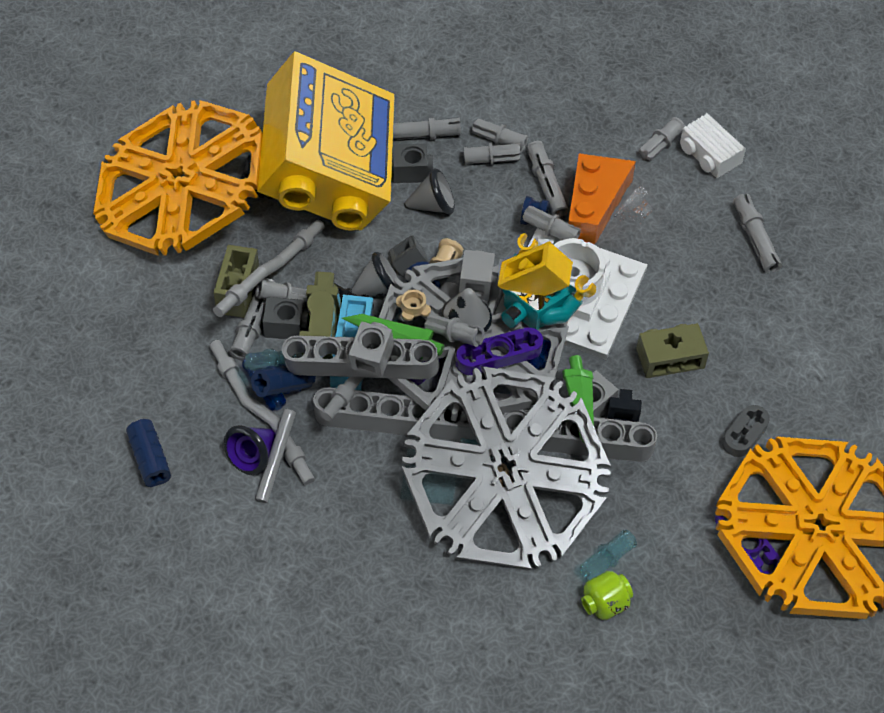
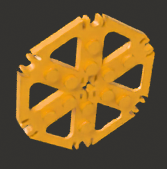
[93,100,263,256]
[715,437,884,619]

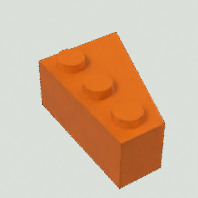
[568,153,636,244]

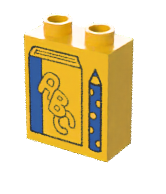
[257,51,394,231]

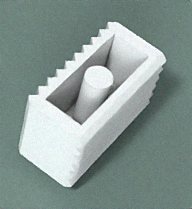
[680,113,746,178]

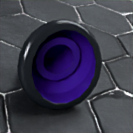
[224,425,275,476]

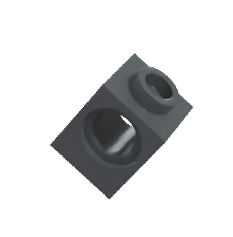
[392,144,433,183]
[263,297,309,339]

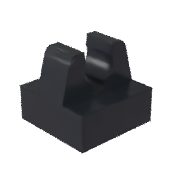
[607,389,642,422]

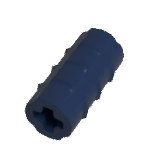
[251,363,316,397]
[126,419,172,487]

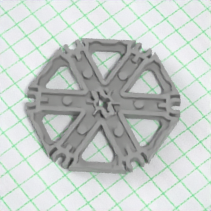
[379,258,569,422]
[401,366,611,569]

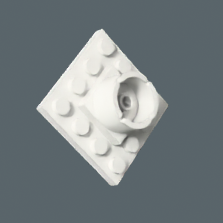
[494,228,648,360]

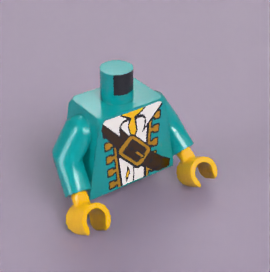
[501,233,596,330]

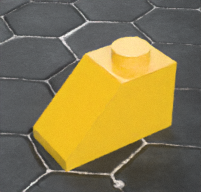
[498,241,573,296]

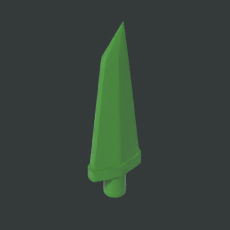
[342,314,444,359]
[562,355,594,443]

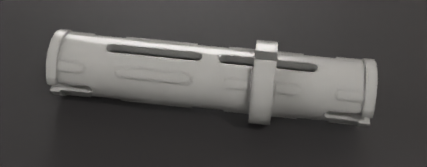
[393,117,461,140]
[526,141,569,217]
[733,193,783,273]
[229,278,276,360]

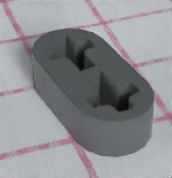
[723,405,770,457]

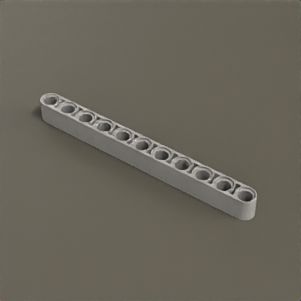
[313,387,657,462]

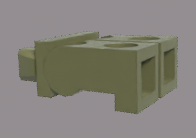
[299,272,341,359]

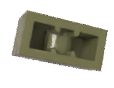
[214,245,259,318]
[636,323,709,378]

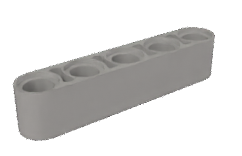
[282,336,439,379]

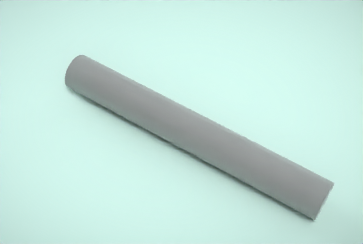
[255,409,296,503]

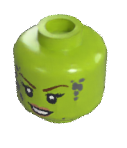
[581,571,633,621]

